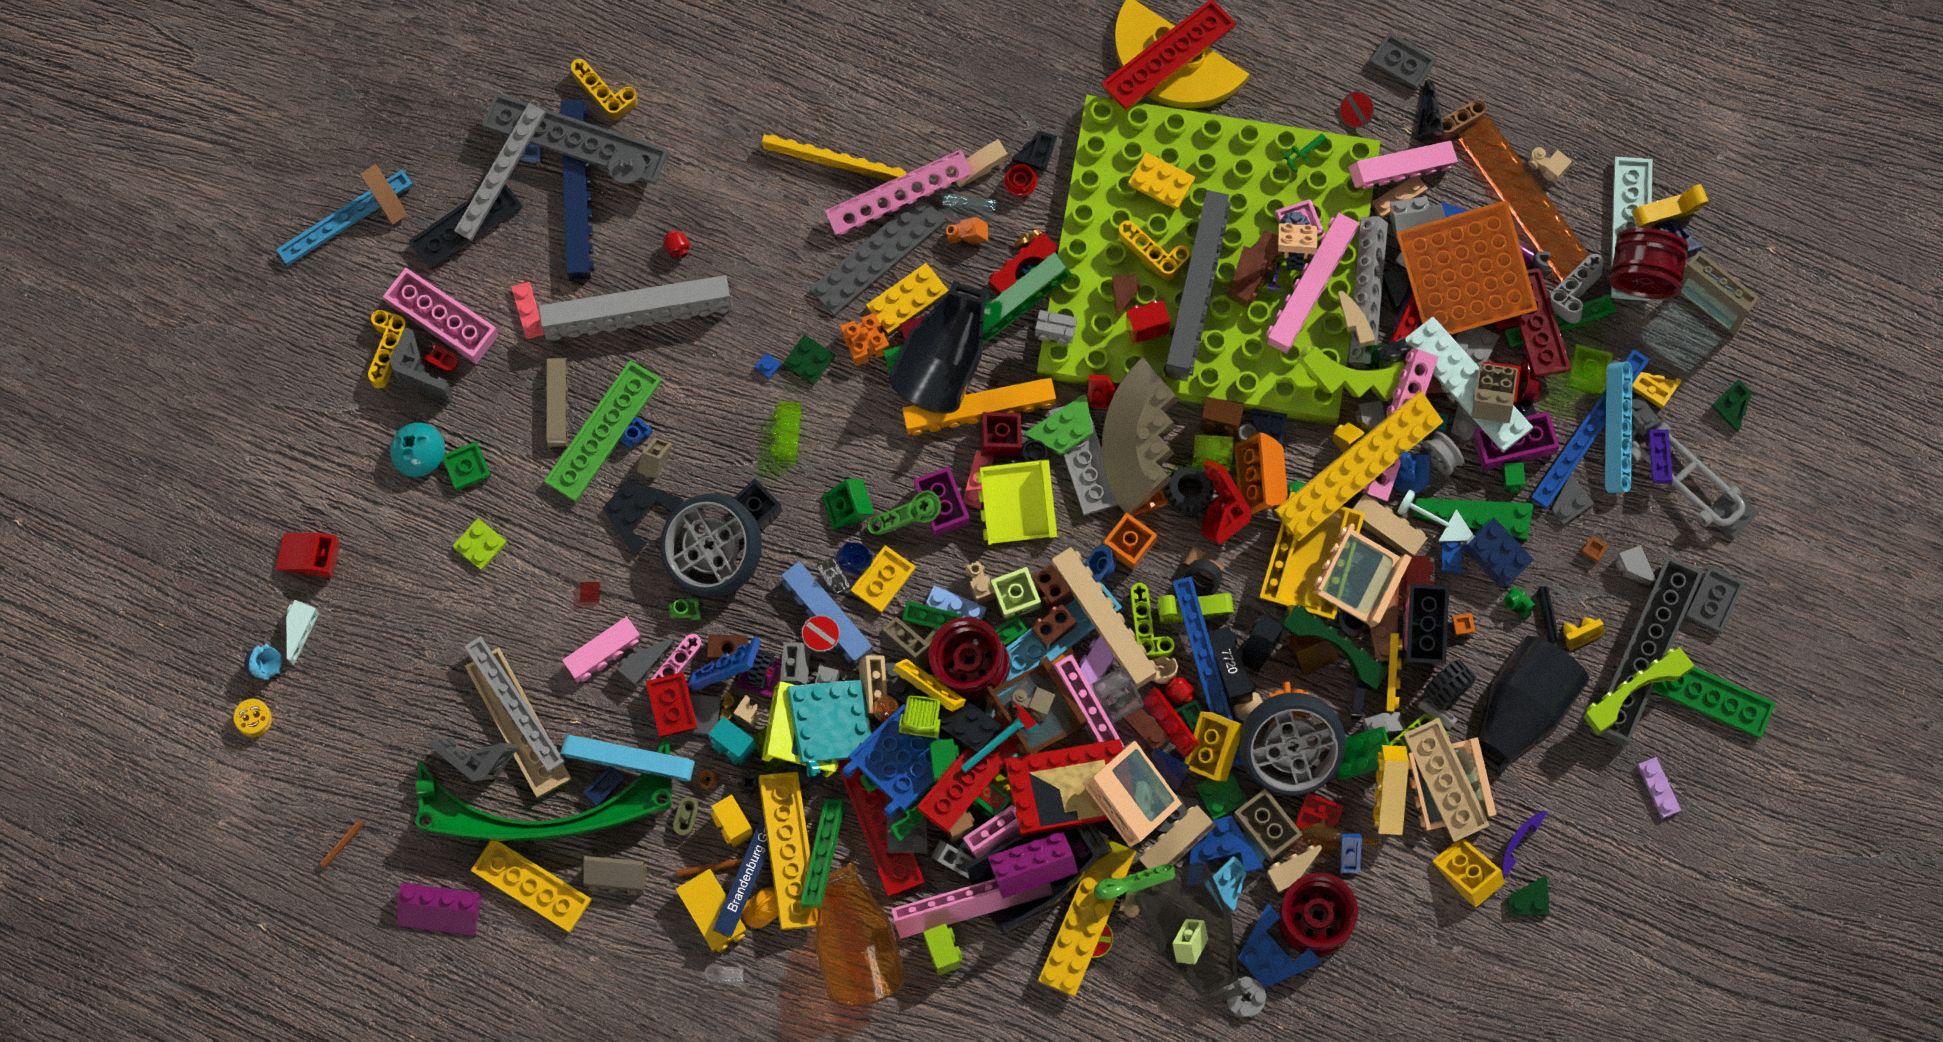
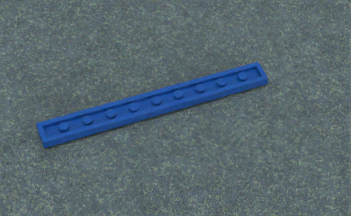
[1531,349,1650,509]
[1172,576,1243,767]

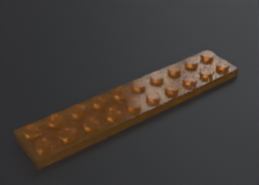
[1456,115,1590,281]

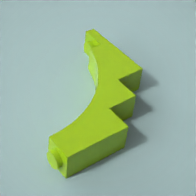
[1297,346,1419,401]

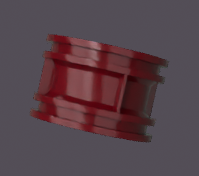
[1609,228,1689,299]
[928,617,1011,702]
[1278,873,1358,957]

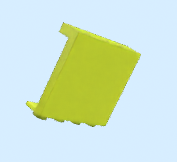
[976,460,1057,545]

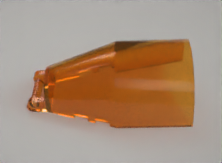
[814,862,907,1007]

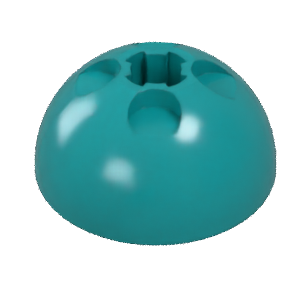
[390,422,445,477]

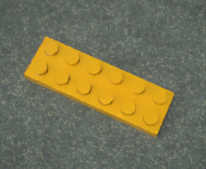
[470,841,592,933]

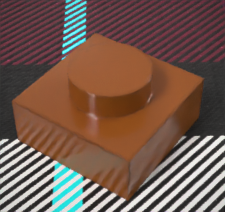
[1581,536,1609,563]

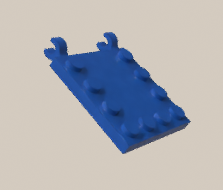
[842,704,960,818]

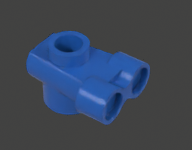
[620,417,653,449]

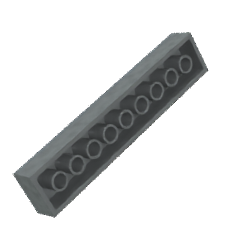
[1165,190,1231,382]
[1590,556,1704,748]

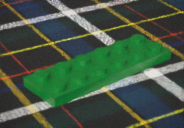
[1652,667,1776,739]

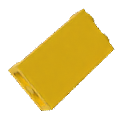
[676,869,747,953]

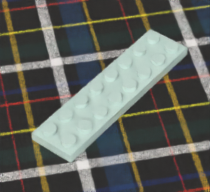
[1610,157,1653,301]
[1405,317,1533,452]

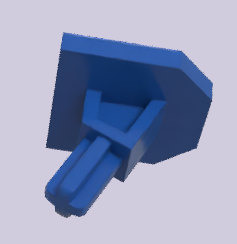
[1393,451,1431,493]

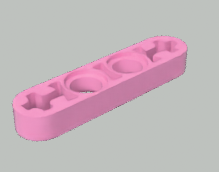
[647,634,702,690]

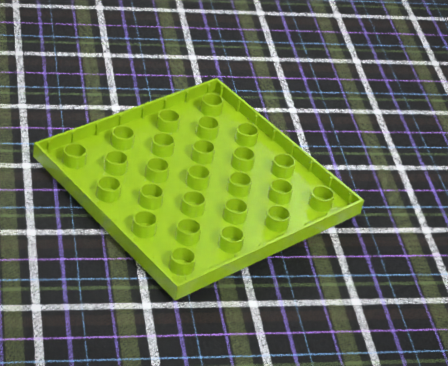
[1037,95,1381,426]

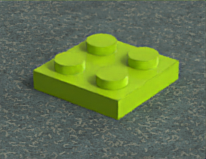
[453,518,507,571]

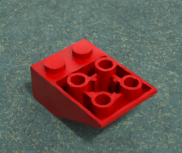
[276,533,340,578]

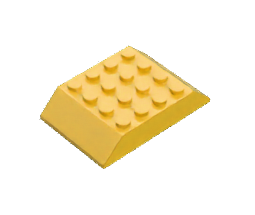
[1259,491,1365,620]

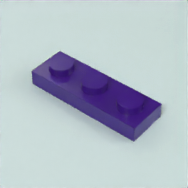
[1648,429,1673,484]

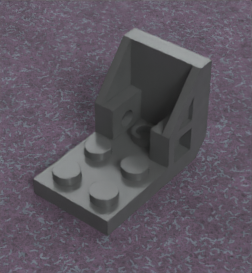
[389,328,454,403]
[428,738,519,781]

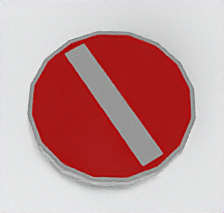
[802,615,840,652]

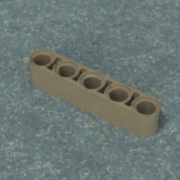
[547,358,568,447]

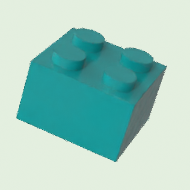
[708,716,756,766]

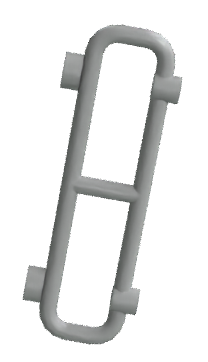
[1631,422,1746,527]

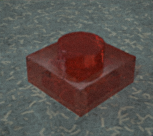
[580,582,601,602]

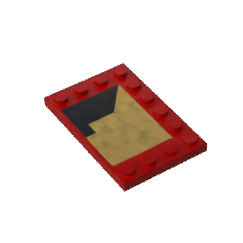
[1004,739,1135,836]

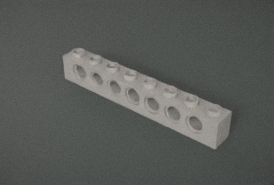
[1348,216,1388,369]

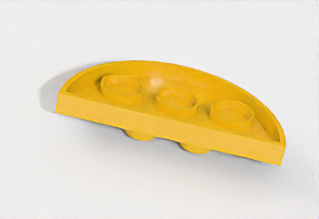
[1115,0,1250,109]

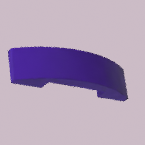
[1501,810,1548,879]

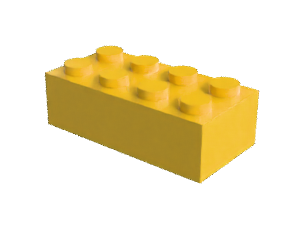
[1373,745,1409,835]

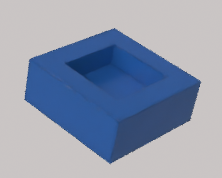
[755,353,782,380]

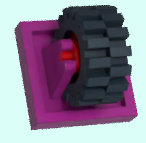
[737,651,782,699]

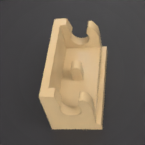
[734,695,760,732]

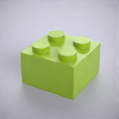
[923,923,963,976]

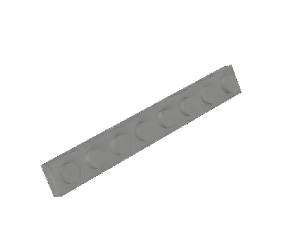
[454,103,546,241]
[465,636,565,773]

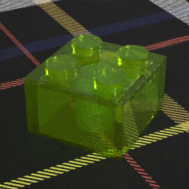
[1564,344,1613,395]
[1192,435,1233,471]

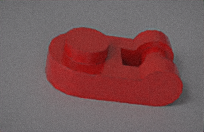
[423,344,459,373]

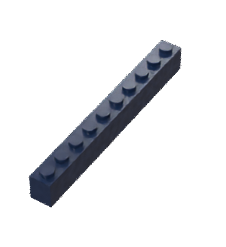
[560,99,594,280]

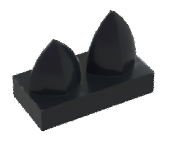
[1374,337,1413,368]

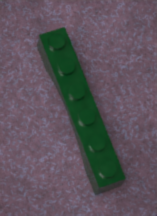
[1278,604,1389,690]

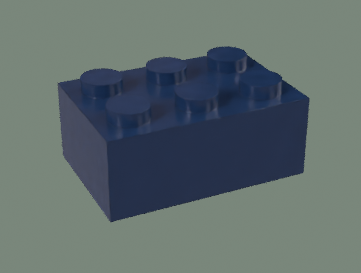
[1461,518,1534,588]

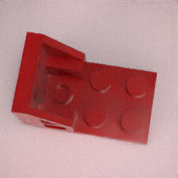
[1200,459,1252,545]

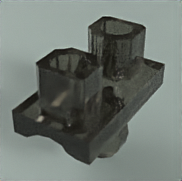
[817,556,850,595]

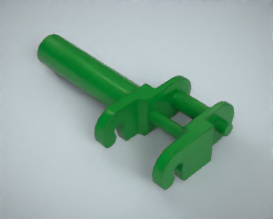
[1283,134,1326,173]

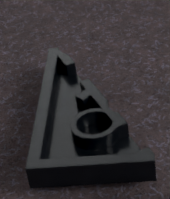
[1415,80,1444,142]

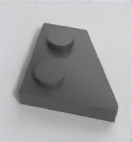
[1551,475,1594,526]

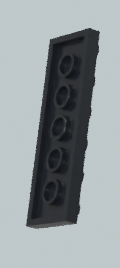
[409,184,523,271]
[887,677,1003,754]

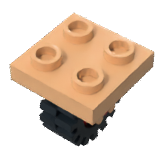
[1278,223,1317,270]

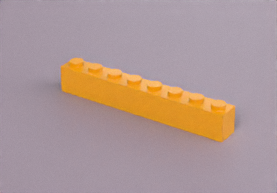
[902,378,1056,436]

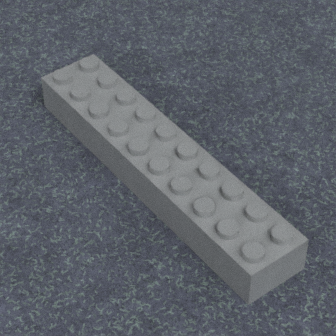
[539,275,732,341]

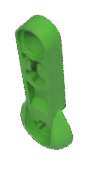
[868,490,941,535]
[1093,864,1175,900]

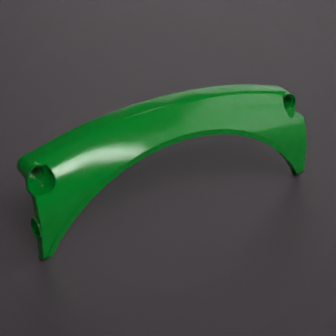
[416,738,673,841]

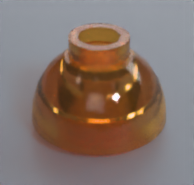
[873,696,900,722]

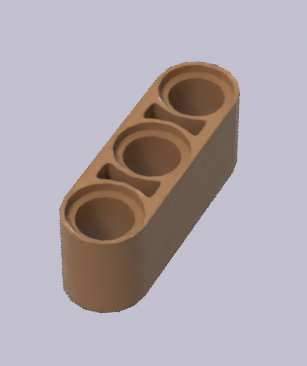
[1438,100,1487,140]

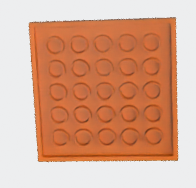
[1396,200,1538,335]

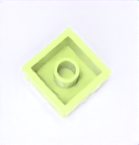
[991,567,1041,621]

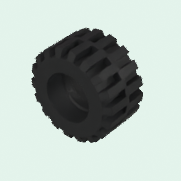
[1165,464,1214,516]
[1424,659,1476,710]

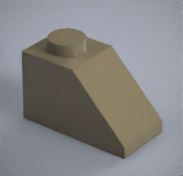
[637,437,672,478]

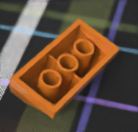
[1234,432,1288,515]

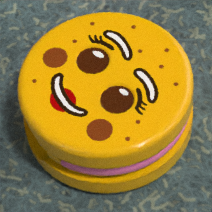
[233,699,272,737]

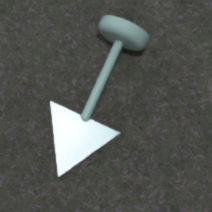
[1397,490,1473,542]

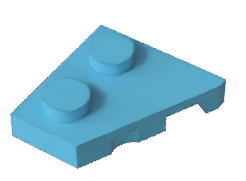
[1206,856,1247,911]

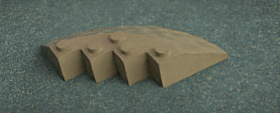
[1102,357,1179,515]

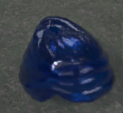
[835,542,873,573]

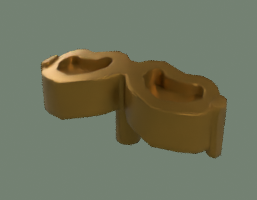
[1014,228,1042,249]
[720,693,734,720]

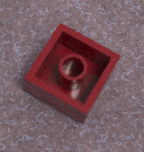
[980,412,1022,458]

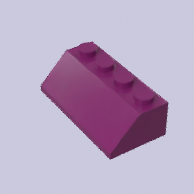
[397,883,482,936]

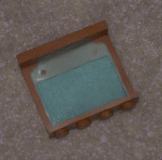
[984,656,1088,756]

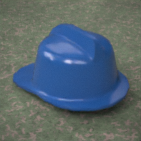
[1083,544,1116,582]

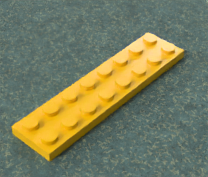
[758,772,821,930]
[1038,837,1136,997]

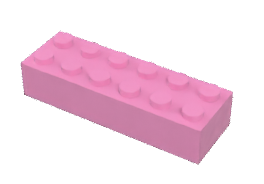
[383,268,499,364]

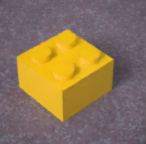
[711,794,754,848]

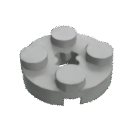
[1226,976,1266,1017]

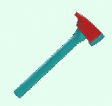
[961,703,1040,773]

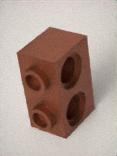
[1032,564,1074,608]
[1032,604,1077,650]

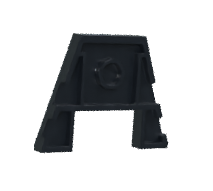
[603,479,684,557]

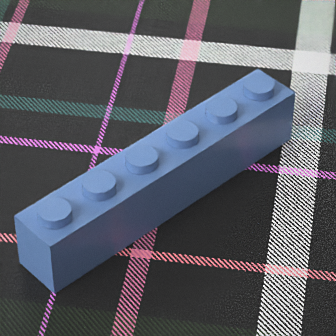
[781,561,873,666]

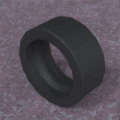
[1184,559,1222,596]

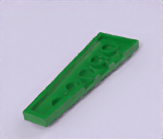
[1413,498,1533,541]

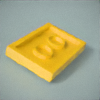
[1128,152,1195,210]
[851,545,916,614]

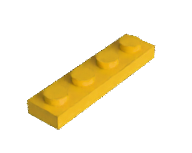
[1386,633,1403,713]
[893,659,966,711]

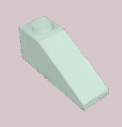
[286,600,319,665]

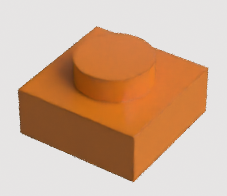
[1452,613,1475,637]

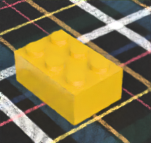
[1183,712,1243,781]

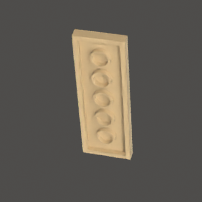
[1403,718,1490,842]

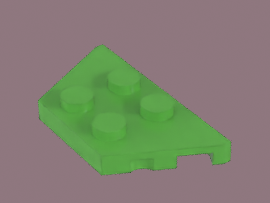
[1025,394,1092,456]

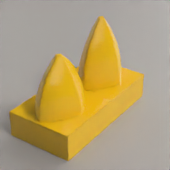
[1563,617,1604,651]

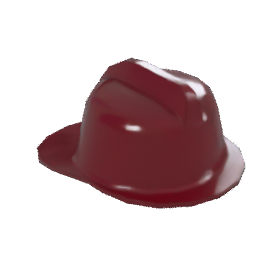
[1516,359,1541,403]

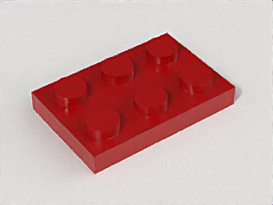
[646,672,698,738]

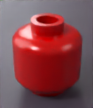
[663,230,691,259]
[1165,676,1194,705]

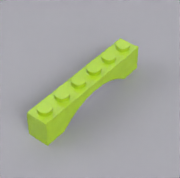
[1584,647,1694,736]

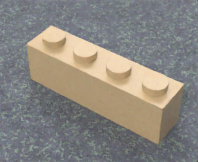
[1353,494,1427,561]
[1139,805,1216,869]

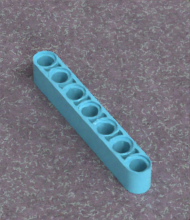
[1605,362,1632,493]
[560,735,695,781]

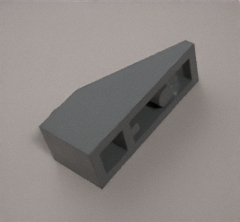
[618,638,675,689]

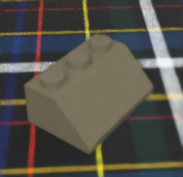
[584,856,647,895]

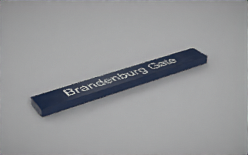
[713,814,769,938]

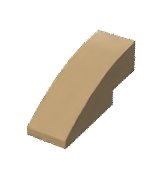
[950,139,1008,188]
[1338,291,1375,348]

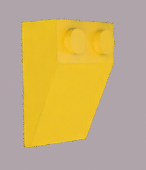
[1432,838,1505,908]

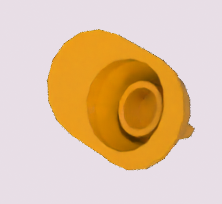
[742,887,778,928]

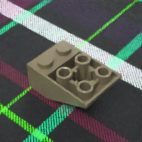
[1471,363,1518,424]

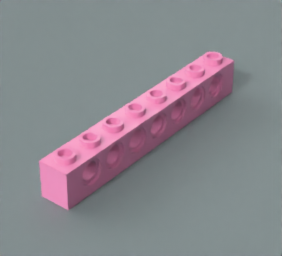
[825,149,972,235]
[1360,349,1438,501]

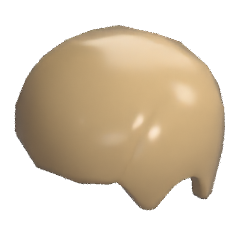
[1152,655,1178,684]
[1232,692,1263,721]

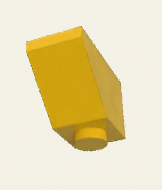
[1332,422,1365,453]

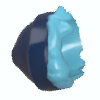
[244,644,282,680]

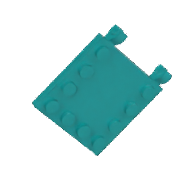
[786,680,872,777]

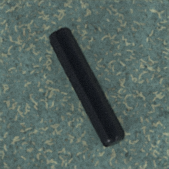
[1538,586,1559,643]

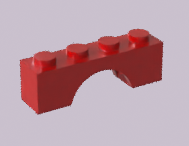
[989,233,1059,296]

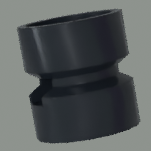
[1023,440,1047,462]

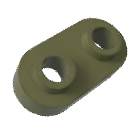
[673,797,699,836]

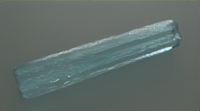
[941,194,997,211]

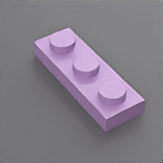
[1637,757,1681,819]

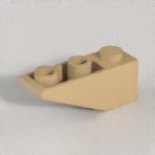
[1266,845,1322,896]

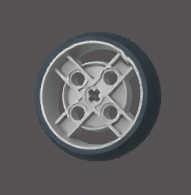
[660,493,762,598]
[1239,693,1346,796]

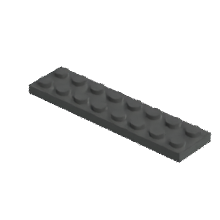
[809,196,946,317]

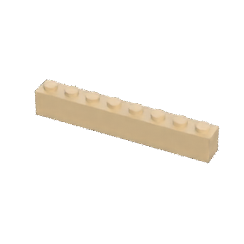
[1052,547,1158,689]

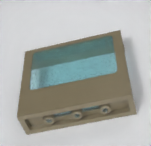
[1681,251,1760,336]

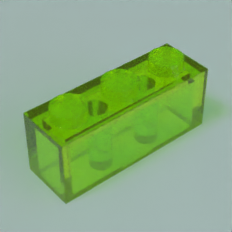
[771,401,802,463]

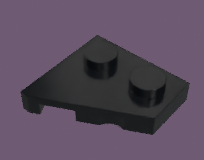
[1012,131,1057,171]

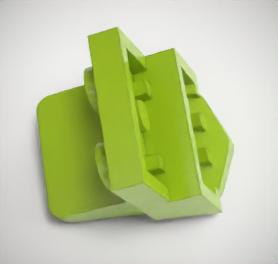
[899,696,941,738]

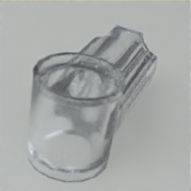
[704,964,744,986]

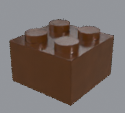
[1200,397,1244,439]

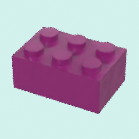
[913,467,970,538]

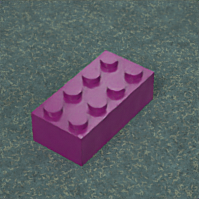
[1472,411,1560,471]
[988,831,1078,899]

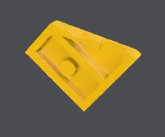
[1632,372,1682,409]

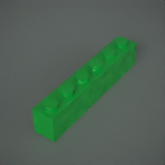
[983,252,1073,345]

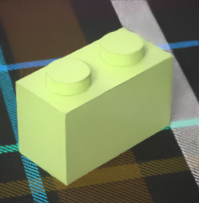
[1173,919,1208,964]

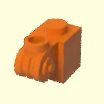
[946,217,988,245]

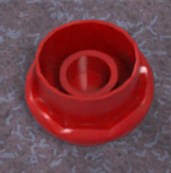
[1004,164,1037,197]

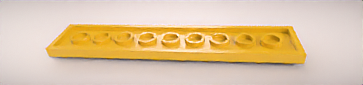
[1275,391,1443,541]

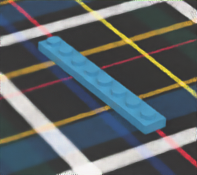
[276,170,413,266]

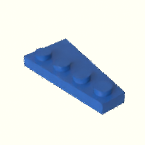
[688,636,761,691]

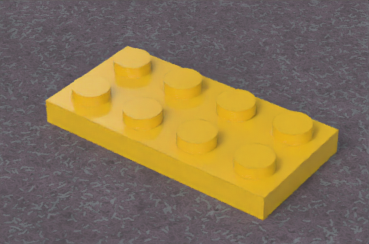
[866,263,949,336]

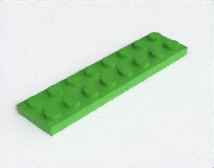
[544,360,662,502]

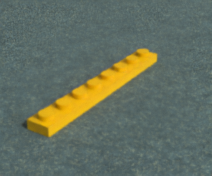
[762,135,907,181]

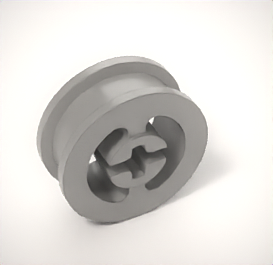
[1423,431,1464,475]

